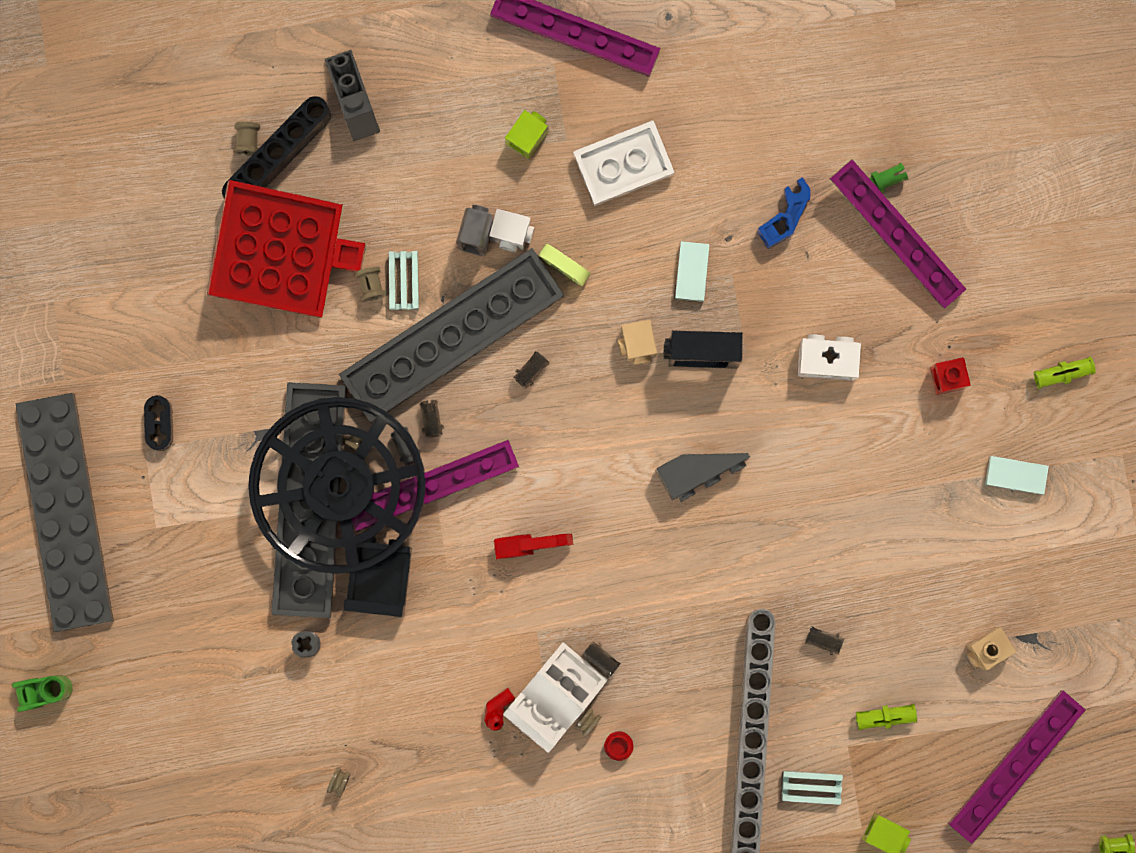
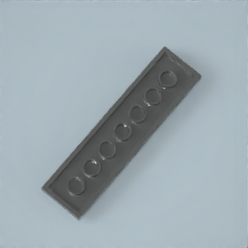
[339,248,564,423]
[272,382,346,618]
[15,393,114,632]

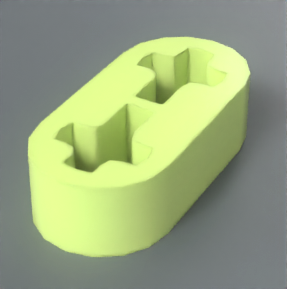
[538,244,591,286]

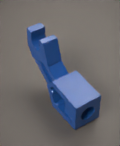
[757,177,810,249]

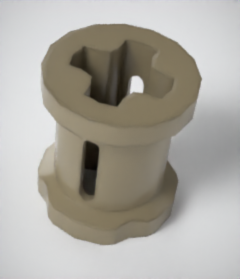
[234,122,261,155]
[355,267,386,302]

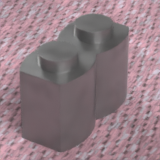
[456,205,493,256]

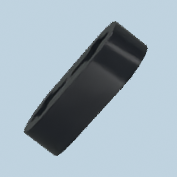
[144,395,174,451]

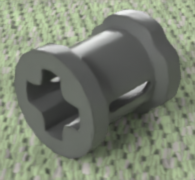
[291,631,321,657]

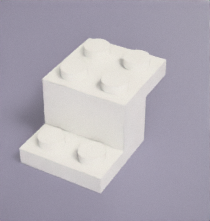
[503,642,608,753]

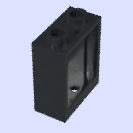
[663,330,743,369]

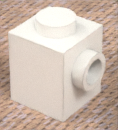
[489,209,535,252]

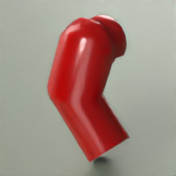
[484,688,516,731]

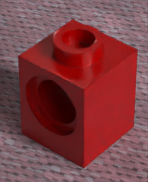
[930,357,971,395]

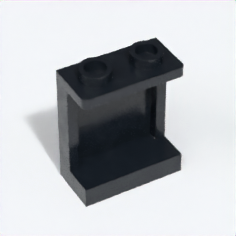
[344,537,412,617]

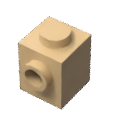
[618,319,657,365]
[966,627,1017,671]

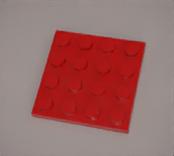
[207,180,343,318]

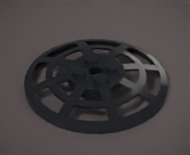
[248,397,426,574]

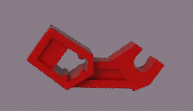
[494,534,574,559]

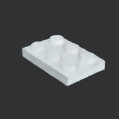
[573,120,675,206]

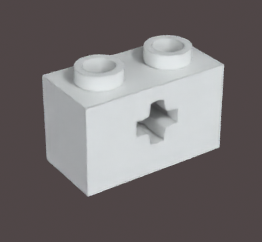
[798,334,861,381]

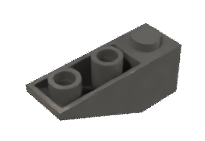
[325,50,380,141]
[655,453,750,502]

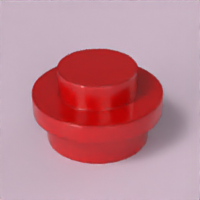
[604,731,634,761]

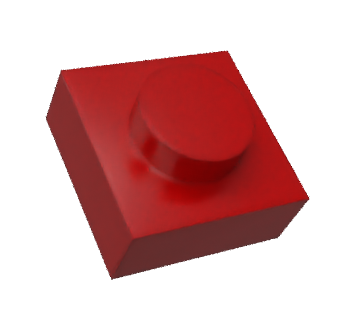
[332,238,366,272]

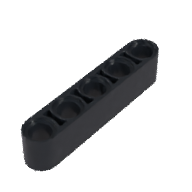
[222,96,331,199]

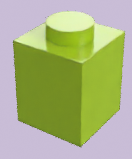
[505,110,548,159]
[861,812,911,853]

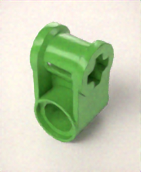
[11,675,73,712]

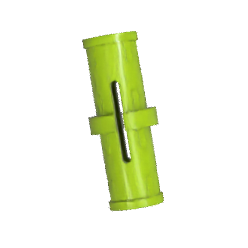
[1033,356,1096,389]
[856,704,917,730]

